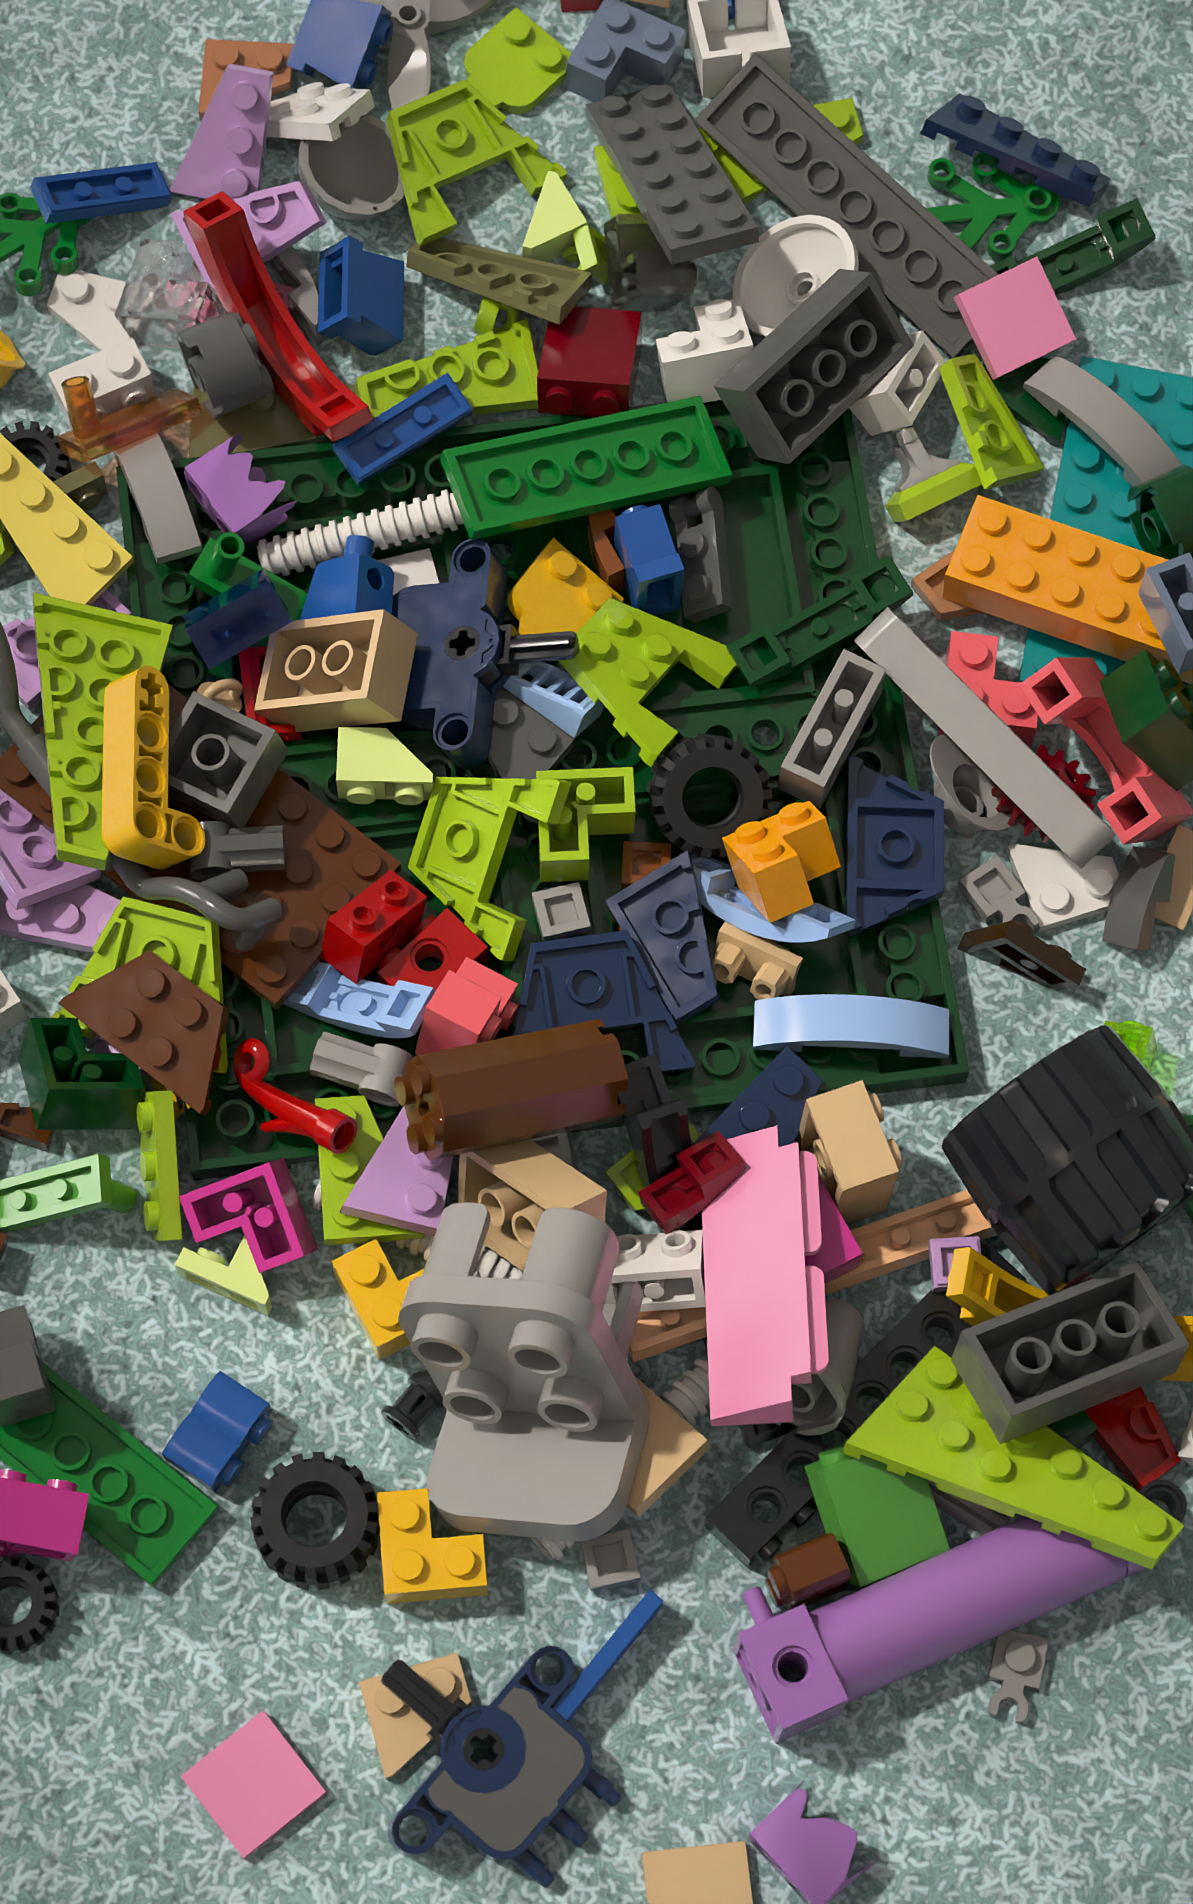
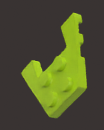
[386,79,568,247]
[558,598,737,767]
[408,777,571,961]
[51,896,228,1073]

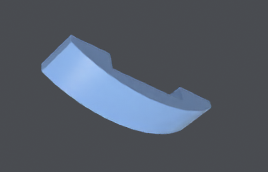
[691,854,856,943]
[283,962,436,1038]
[753,994,949,1058]

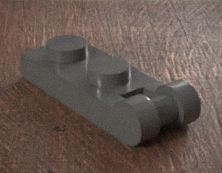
[669,486,733,623]

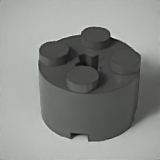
[177,311,274,419]

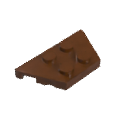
[58,950,230,1116]

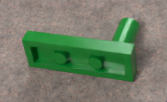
[186,532,308,630]

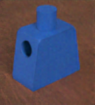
[300,535,394,620]

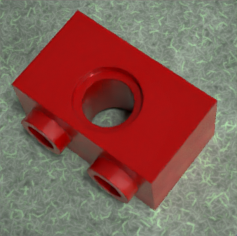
[321,869,427,984]
[377,908,488,1026]

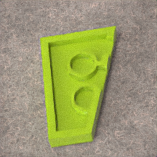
[939,354,1045,490]
[136,1090,182,1241]
[315,1095,424,1246]

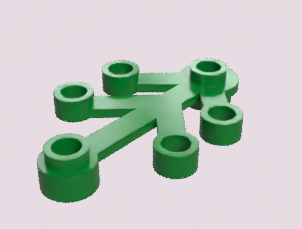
[926,153,1059,261]
[0,193,93,297]

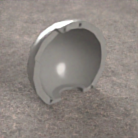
[298,113,404,221]

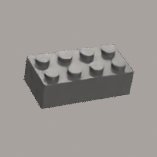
[713,269,914,464]
[951,1260,1189,1444]

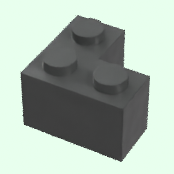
[0,1305,56,1428]

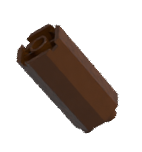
[394,1019,628,1161]

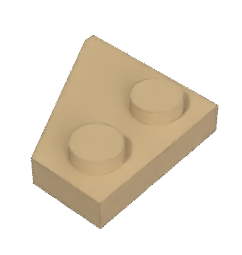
[359,1652,472,1780]

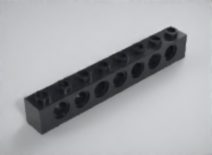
[704,1238,1026,1568]

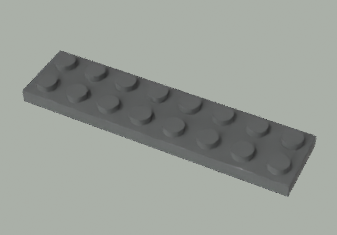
[694,53,999,358]

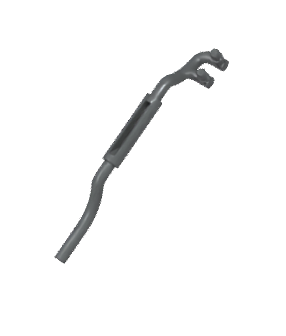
[0,622,282,952]

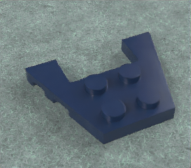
[514,930,695,1074]

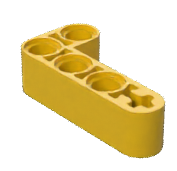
[102,666,206,869]

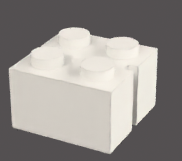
[687,0,791,98]

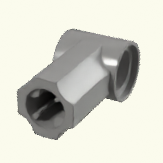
[310,1032,414,1107]

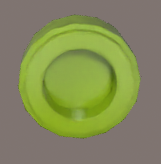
[473,296,519,335]

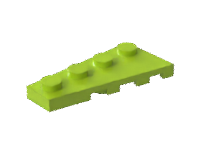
[355,319,538,419]

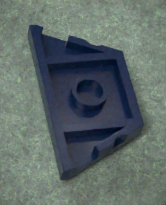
[845,756,944,936]

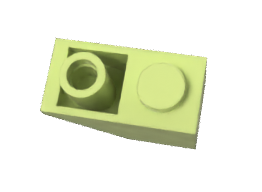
[336,727,434,805]

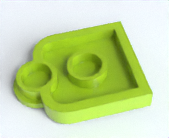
[464,7,571,114]

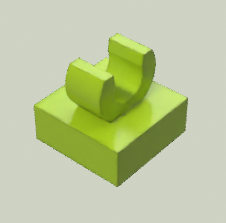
[562,225,619,284]

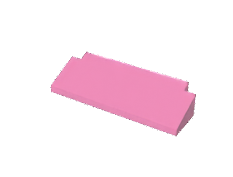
[702,1126,829,1426]

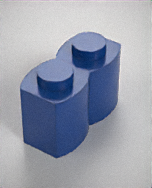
[162,1371,273,1493]

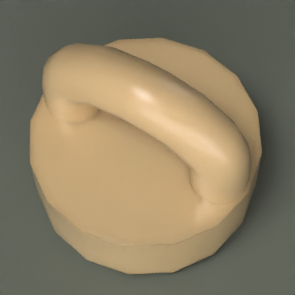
[197,678,243,712]

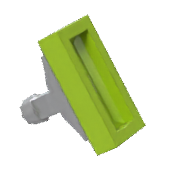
[885,426,982,522]

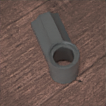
[189,821,286,882]

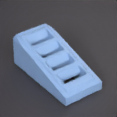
[503,662,604,738]

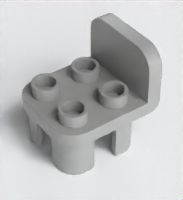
[398,1202,649,1541]

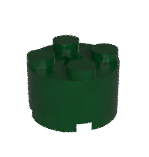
[1128,465,1193,560]

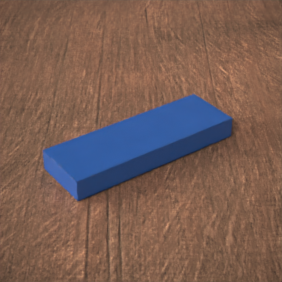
[30,162,172,224]
[332,373,473,486]
[553,1590,664,1723]

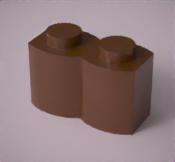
[765,1532,851,1611]

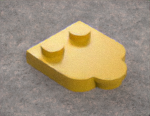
[508,538,624,635]

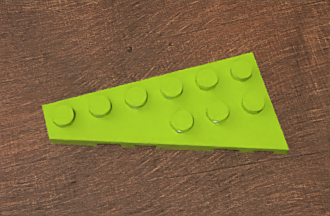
[32,592,173,871]

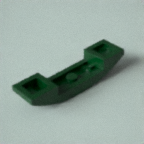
[990,198,1156,295]
[726,555,913,687]

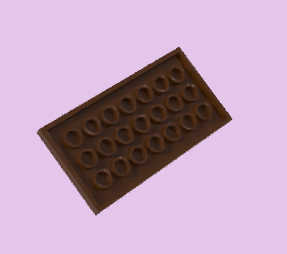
[0,684,402,1010]

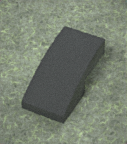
[1102,846,1175,950]

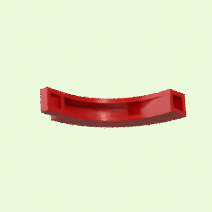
[183,191,373,442]

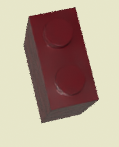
[537,307,642,417]

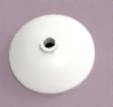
[732,215,859,338]

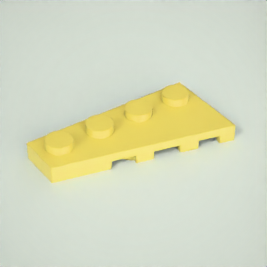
[0,433,134,605]

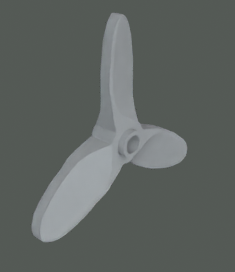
[359,0,499,110]

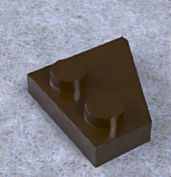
[957,920,1086,991]

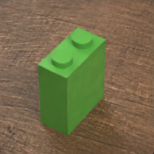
[804,1444,950,1587]

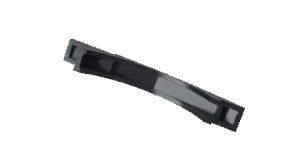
[617,1054,795,1448]

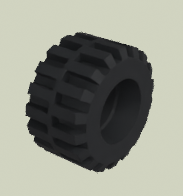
[646,734,773,858]
[250,1452,380,1590]

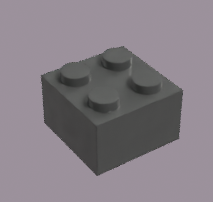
[168,691,289,828]

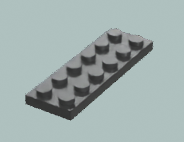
[586,83,759,265]

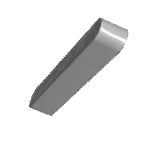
[854,607,1116,869]

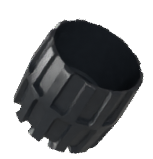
[942,1025,1193,1295]

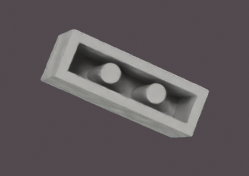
[777,649,887,809]

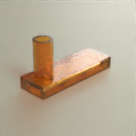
[57,376,202,464]

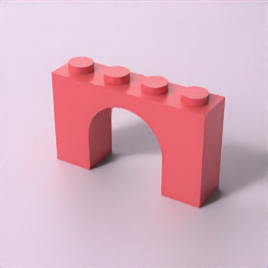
[1019,657,1193,845]

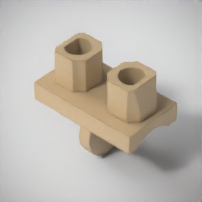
[712,922,803,1000]

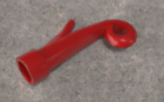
[232,1038,357,1154]

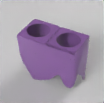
[184,433,297,550]
[747,1780,879,1904]

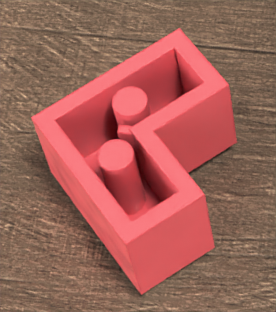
[937,631,1038,748]
[415,957,519,1055]

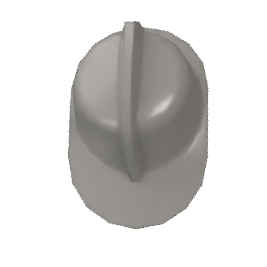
[930,734,1011,839]

